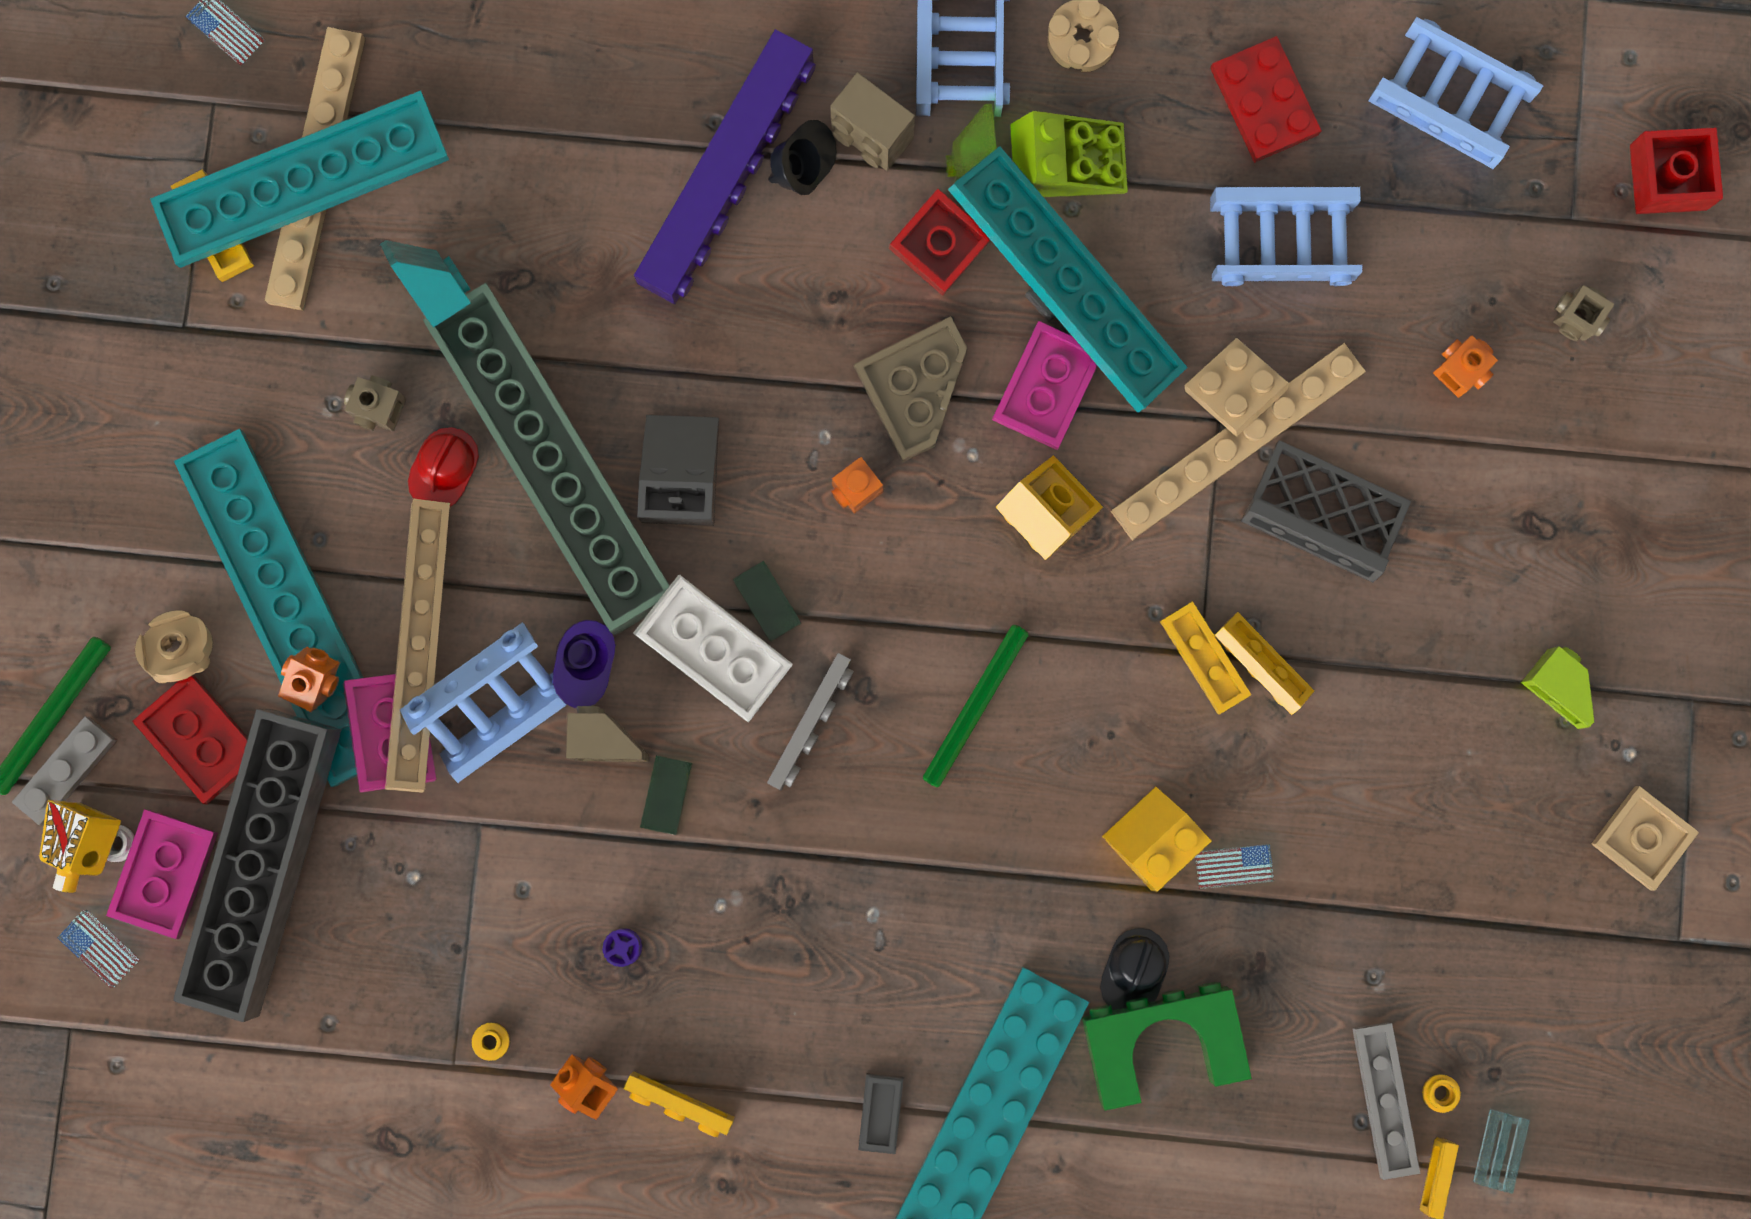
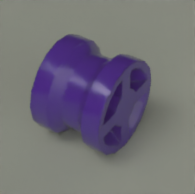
[602,928,643,967]

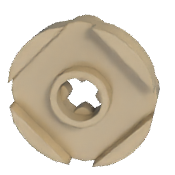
[1047,0,1119,72]
[135,611,213,683]

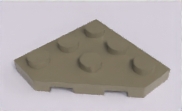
[854,316,967,462]

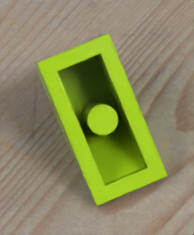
[1521,646,1594,729]

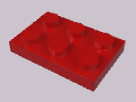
[1210,36,1322,163]
[132,674,248,804]

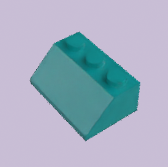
[380,240,471,328]

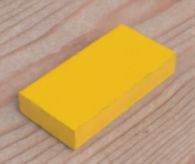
[1420,1137,1459,1219]

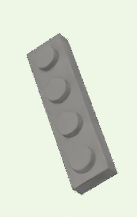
[767,653,854,791]
[1352,1022,1420,1180]

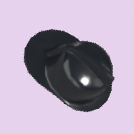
[768,120,837,195]
[1100,928,1170,1010]

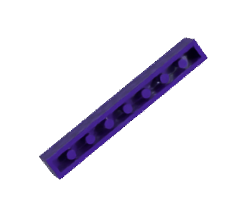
[634,29,816,304]

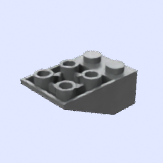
[637,415,719,526]

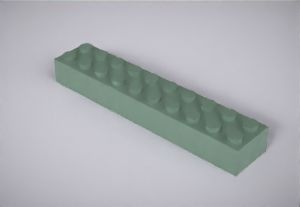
[423,283,670,636]

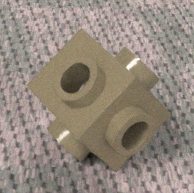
[1553,285,1615,341]
[344,375,406,432]

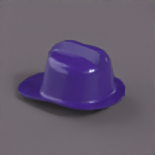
[553,620,616,708]

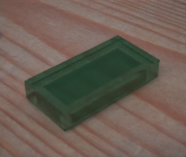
[733,561,802,642]
[640,755,693,835]

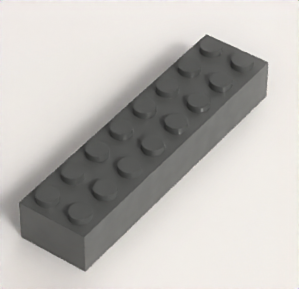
[173,709,342,1022]

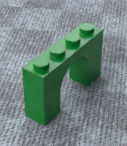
[1082,982,1252,1111]

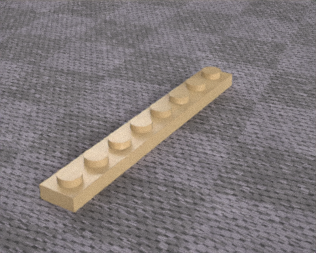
[265,27,365,311]
[1111,343,1366,541]
[385,499,450,793]

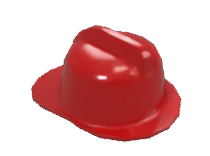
[408,427,479,507]

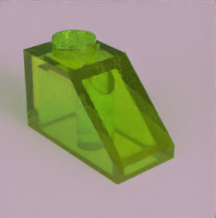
[945,104,997,183]

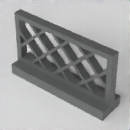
[1241,440,1411,583]

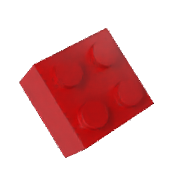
[1630,128,1723,214]
[889,189,991,296]

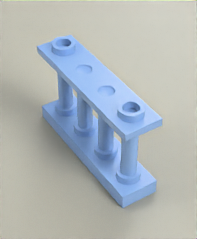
[916,0,1010,117]
[1368,17,1543,169]
[1210,187,1362,286]
[400,622,567,783]

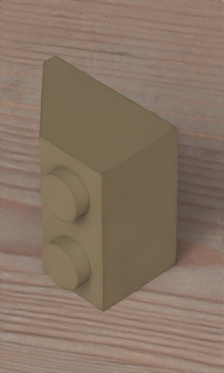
[566,706,649,762]

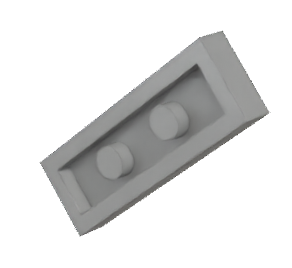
[12,717,117,826]

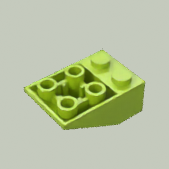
[1010,111,1128,197]

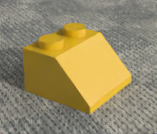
[996,455,1103,560]
[1102,787,1212,892]

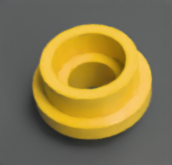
[472,1023,510,1061]
[1422,1074,1461,1113]

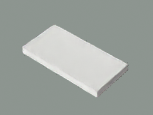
[633,575,793,722]

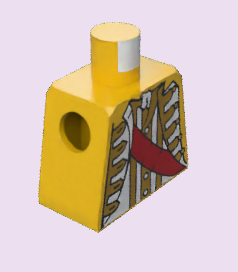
[39,800,121,893]

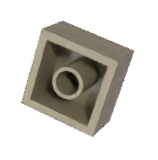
[830,72,915,171]

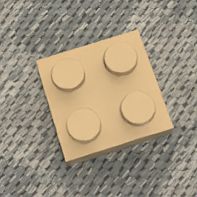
[1185,338,1289,437]
[1591,786,1699,891]

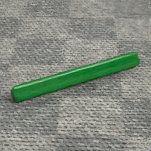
[923,625,1029,788]
[0,637,111,795]

